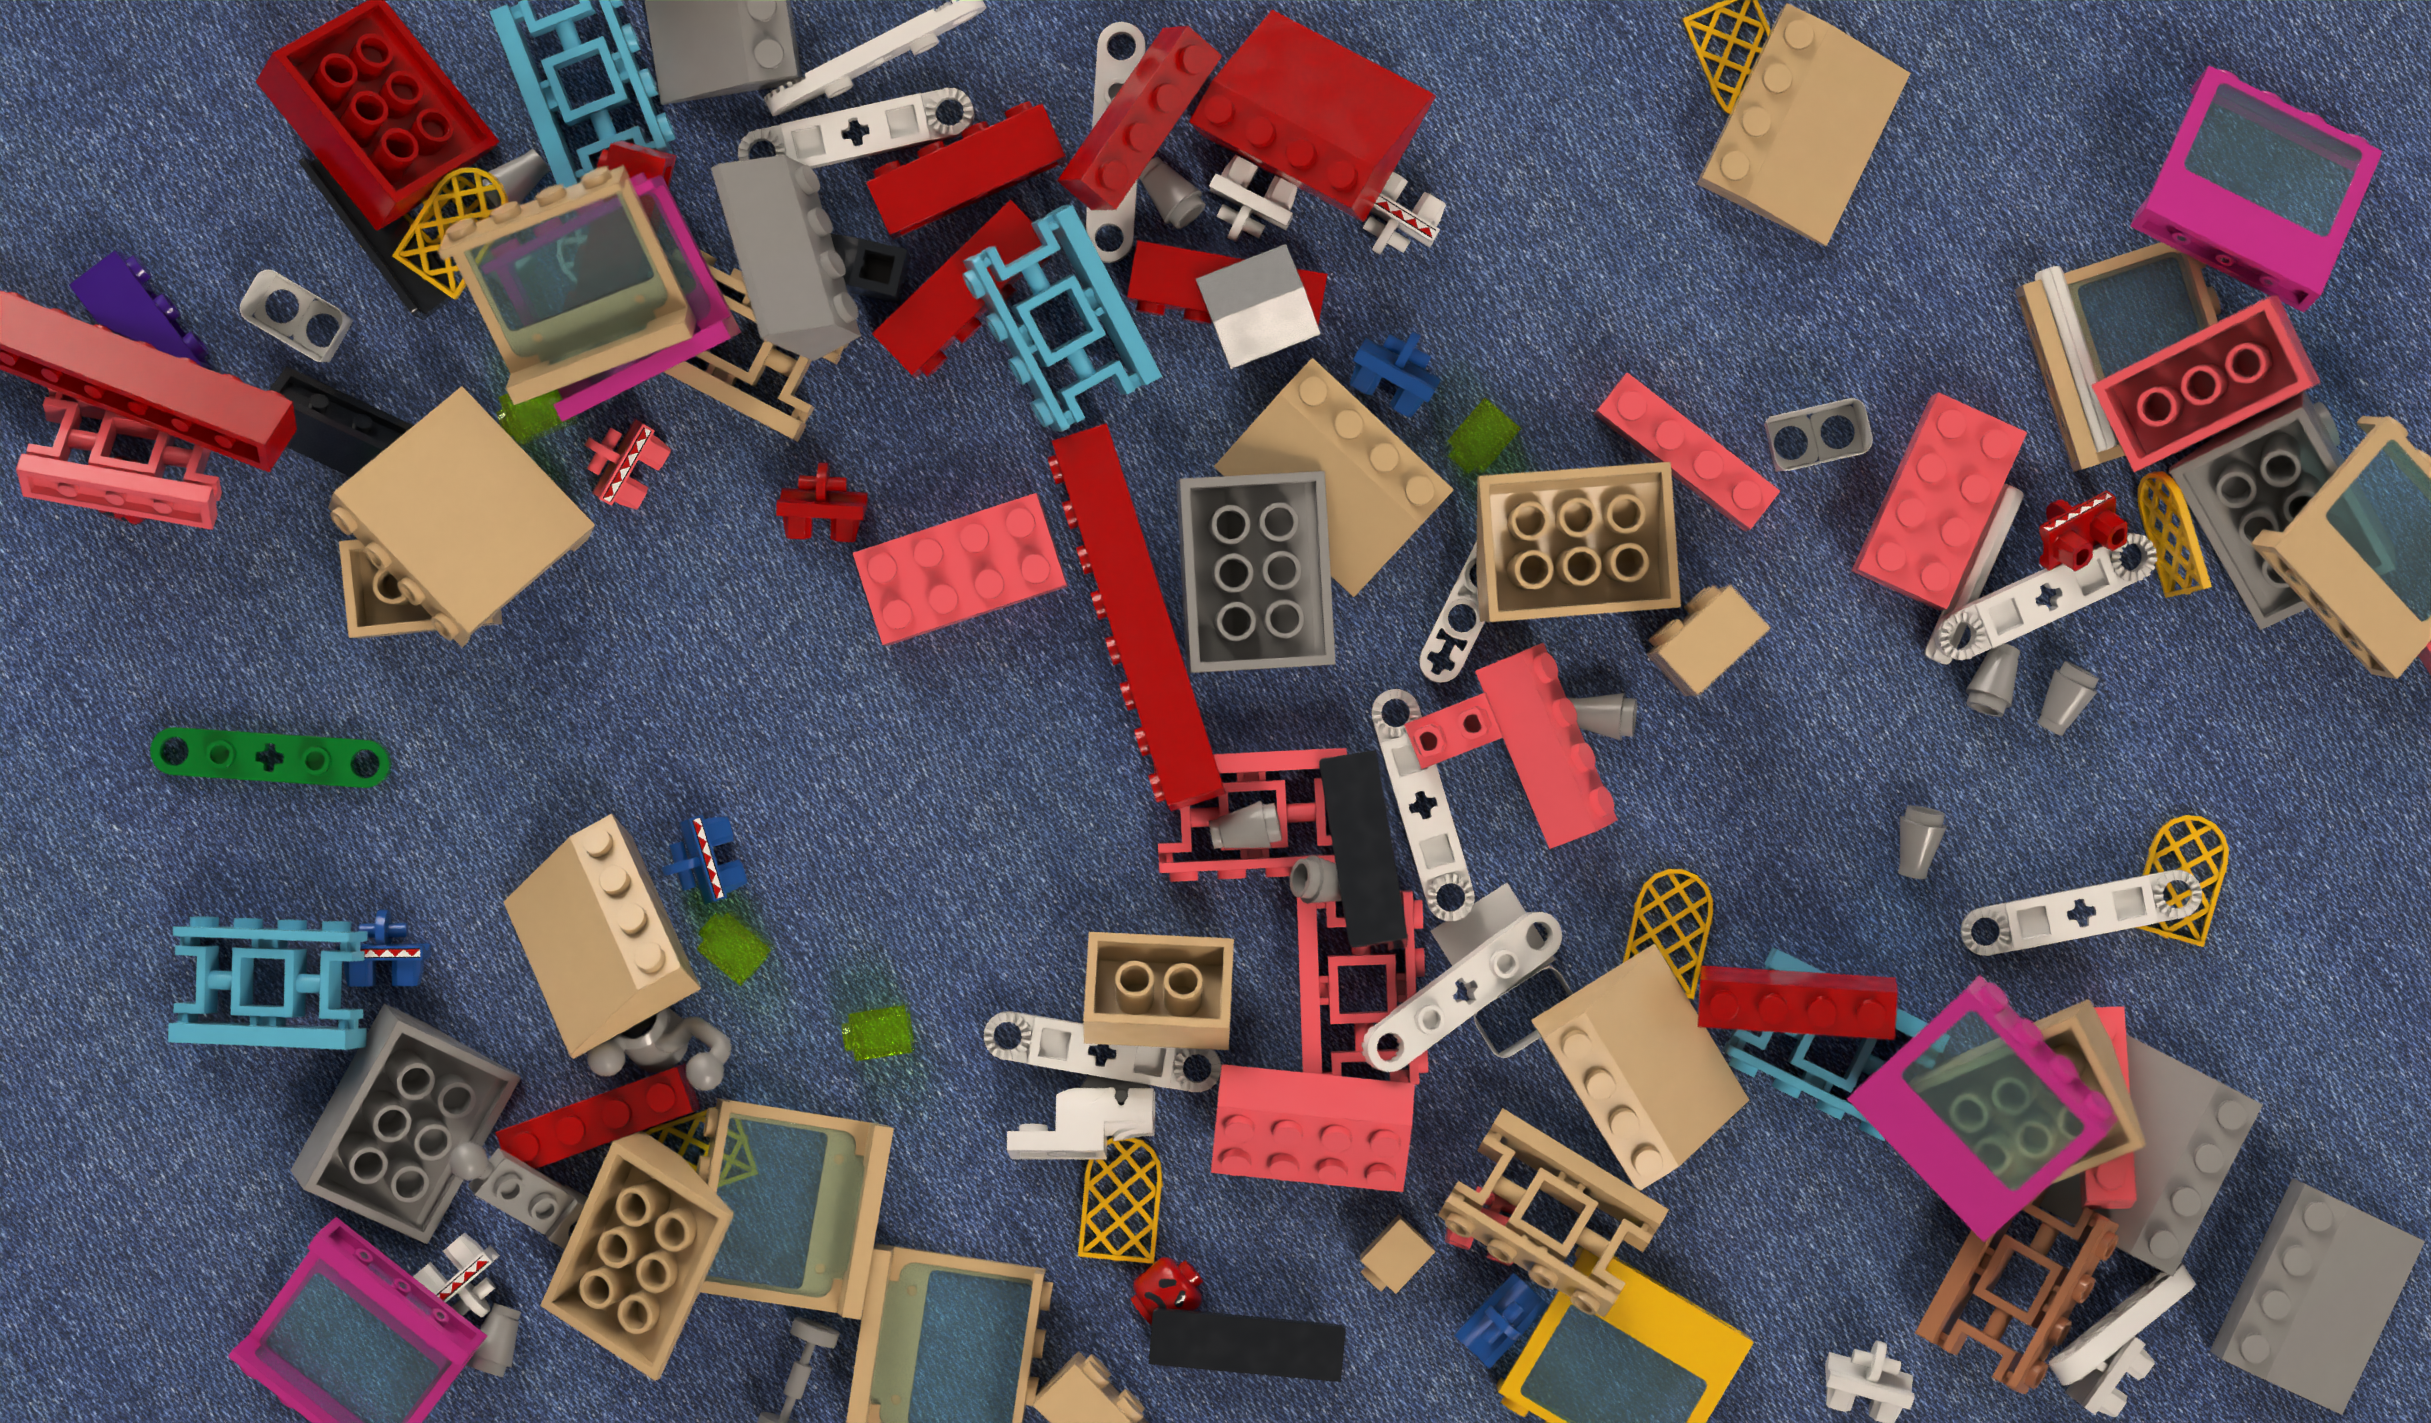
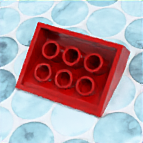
[256,0,500,231]
[1189,10,1436,222]

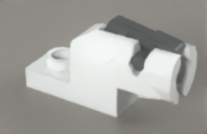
[1007,1076,1155,1159]

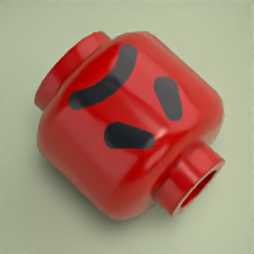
[1130,1257,1204,1326]

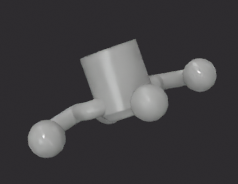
[587,1007,732,1091]

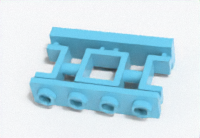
[489,0,676,188]
[962,205,1162,432]
[168,916,368,1050]
[1722,947,1951,1141]

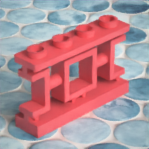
[16,388,222,530]
[1154,748,1347,882]
[1297,890,1428,1085]

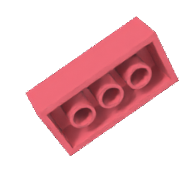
[2091,295,2321,472]
[1851,392,2027,611]
[852,493,1069,646]
[1211,1064,1415,1192]

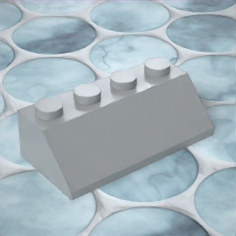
[711,155,861,361]

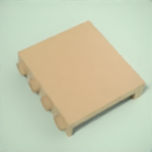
[328,386,595,648]

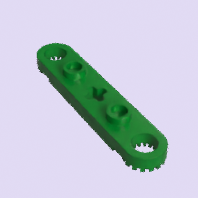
[150,727,392,788]

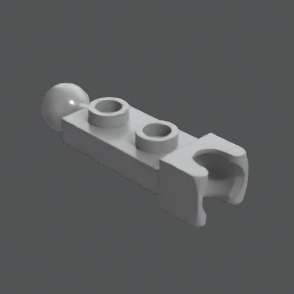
[449,1142,588,1249]

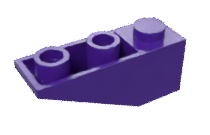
[69,250,212,370]

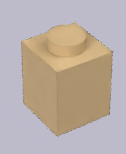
[1360,1214,1436,1294]

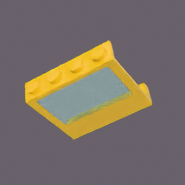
[1496,1246,1754,1423]

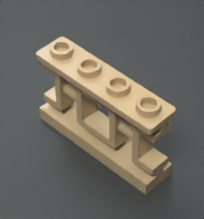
[664,248,849,442]
[1438,1108,1669,1317]

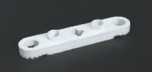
[764,0,986,116]
[1086,22,1146,263]
[738,88,974,169]
[1934,533,2158,660]
[1371,689,1475,921]
[1960,870,2202,956]
[1361,912,1562,1072]
[984,1011,1221,1092]

